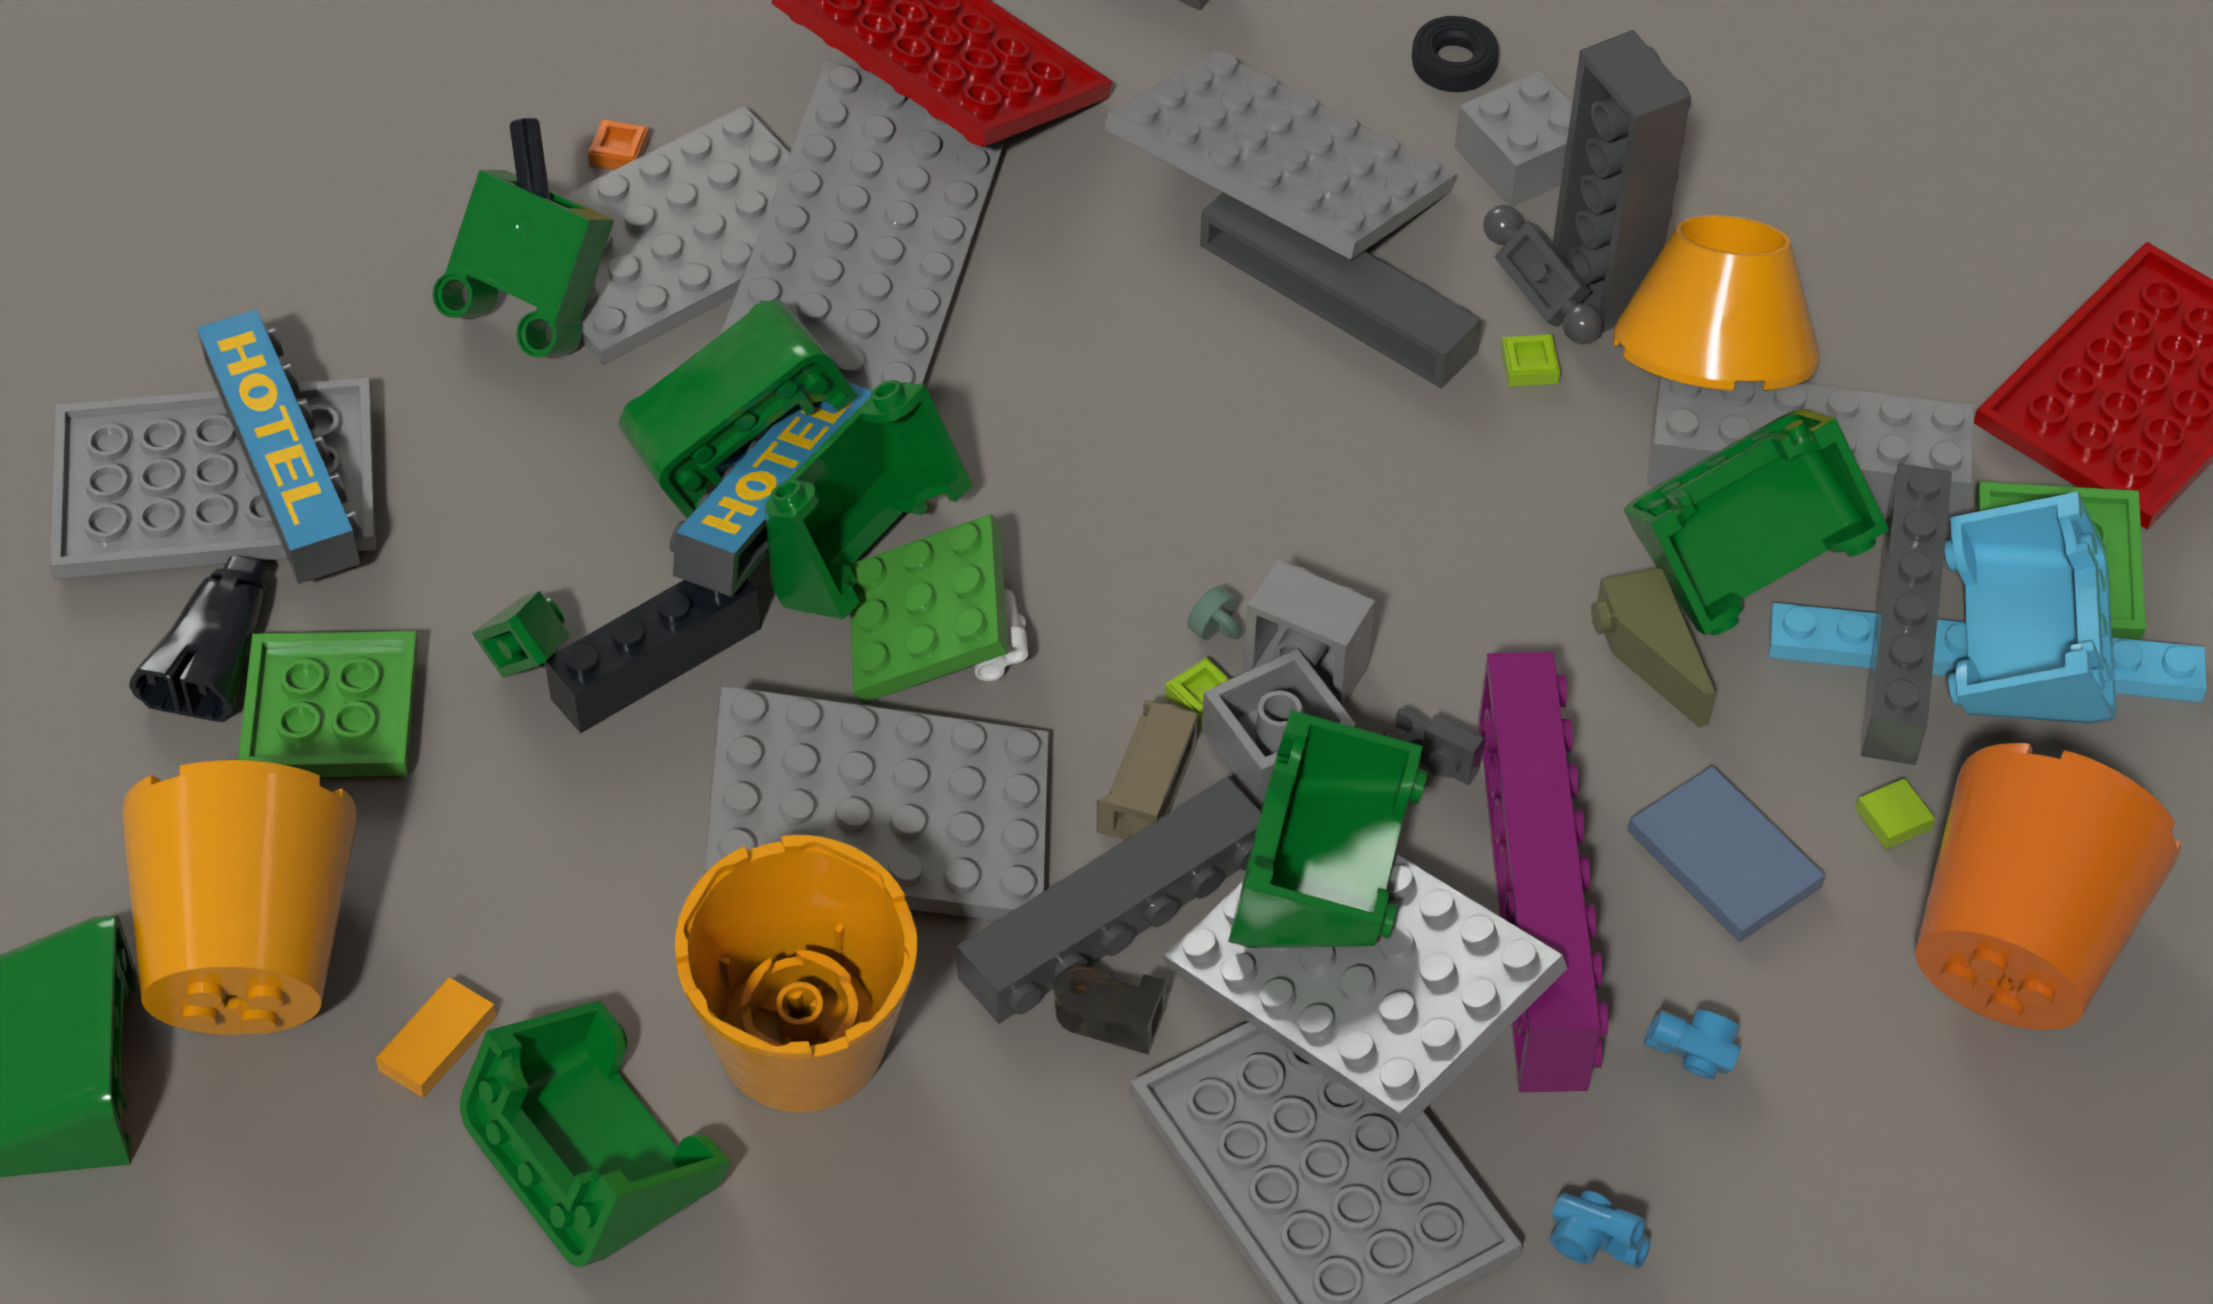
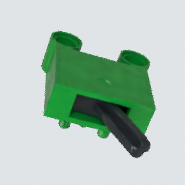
[432,118,614,358]

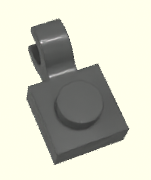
[1383,708,1484,785]

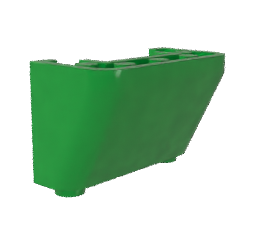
[618,300,858,519]
[765,380,973,619]
[1624,409,1889,635]
[1228,710,1427,948]
[0,915,135,1177]
[460,1000,730,1267]

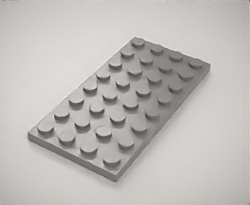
[721,59,1006,390]

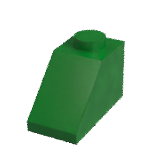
[472,591,570,678]

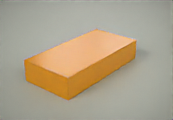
[375,977,497,1098]

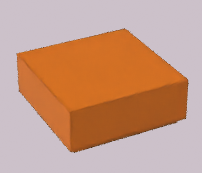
[588,119,650,170]

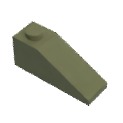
[1591,567,1716,727]

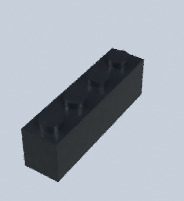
[545,579,760,734]

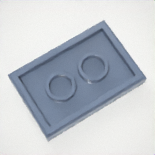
[1627,766,1825,942]

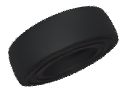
[1411,16,1499,92]

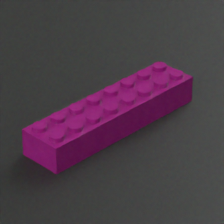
[1478,652,1609,1092]

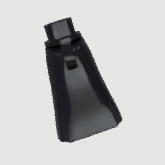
[129,556,268,722]

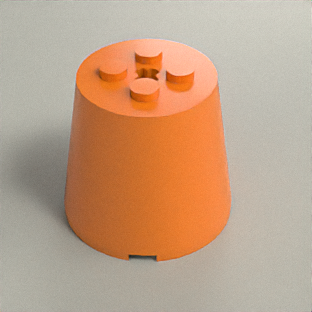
[1915,743,2181,1030]

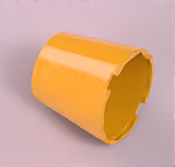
[122,760,357,1035]
[675,835,917,1112]

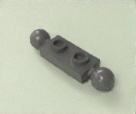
[1483,205,1603,344]

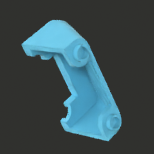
[1944,492,2117,724]

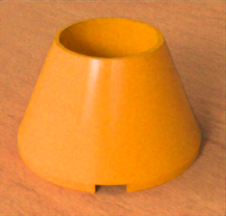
[1613,215,1820,391]

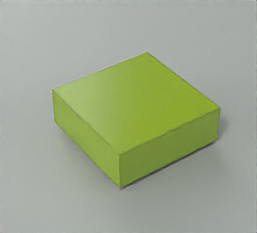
[1500,334,1560,387]
[1165,657,1230,729]
[1855,778,1936,850]

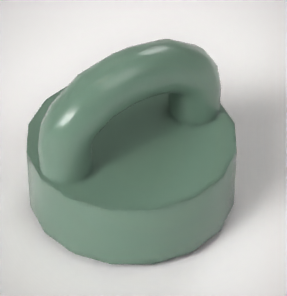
[1188,586,1242,640]

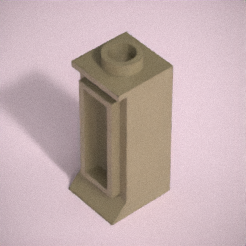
[1097,699,1198,840]

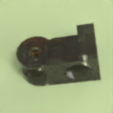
[1053,965,1166,1055]

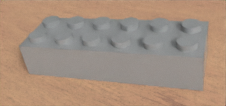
[1647,376,1974,523]

